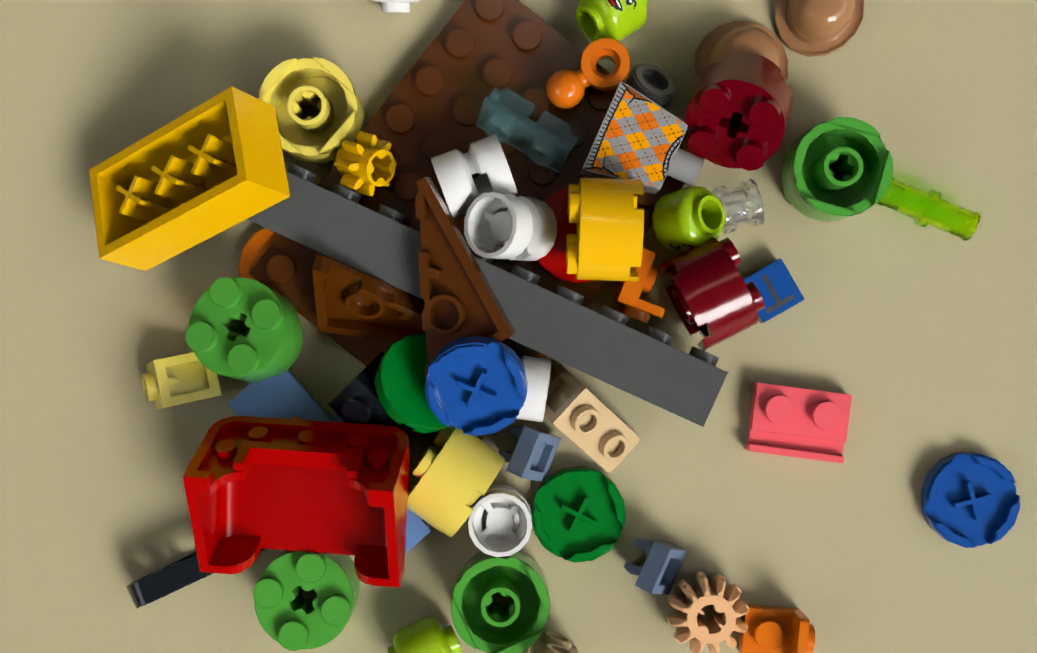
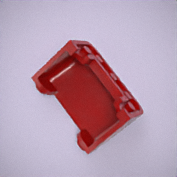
[183,416,409,588]

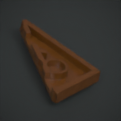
[415,177,516,378]
[312,255,426,341]

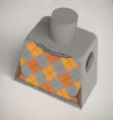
[580,82,705,194]

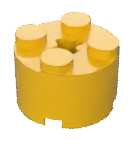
[566,178,644,282]

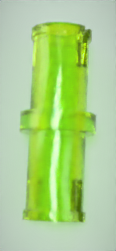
[876,177,981,241]

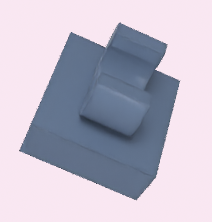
[498,425,562,482]
[624,539,688,595]

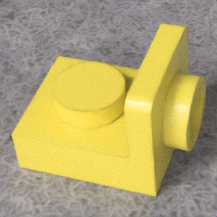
[141,352,222,410]

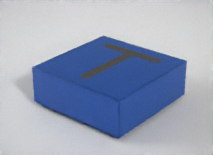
[743,258,805,323]

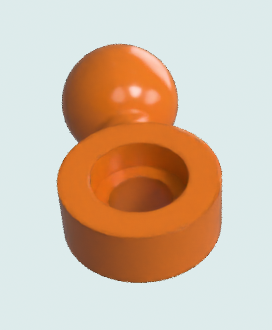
[546,38,630,109]

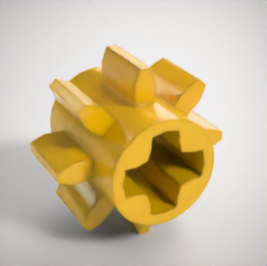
[334,131,397,196]

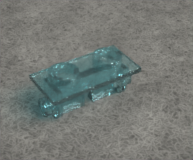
[476,87,580,173]

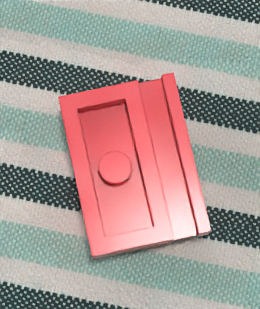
[745,382,852,463]

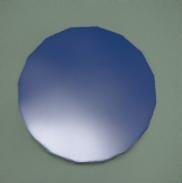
[424,335,528,436]
[920,452,1020,548]

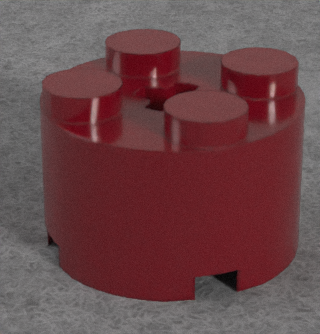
[685,52,793,171]
[658,237,765,350]

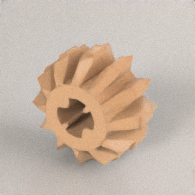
[666,572,749,653]

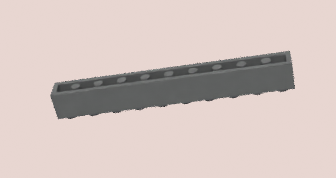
[247,163,728,427]

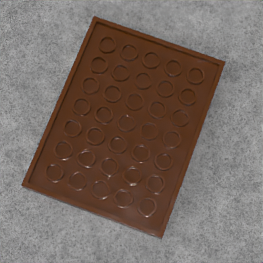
[249,0,705,440]

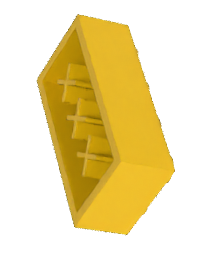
[89,86,290,271]

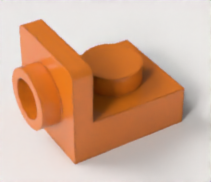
[613,248,666,324]
[738,603,815,653]

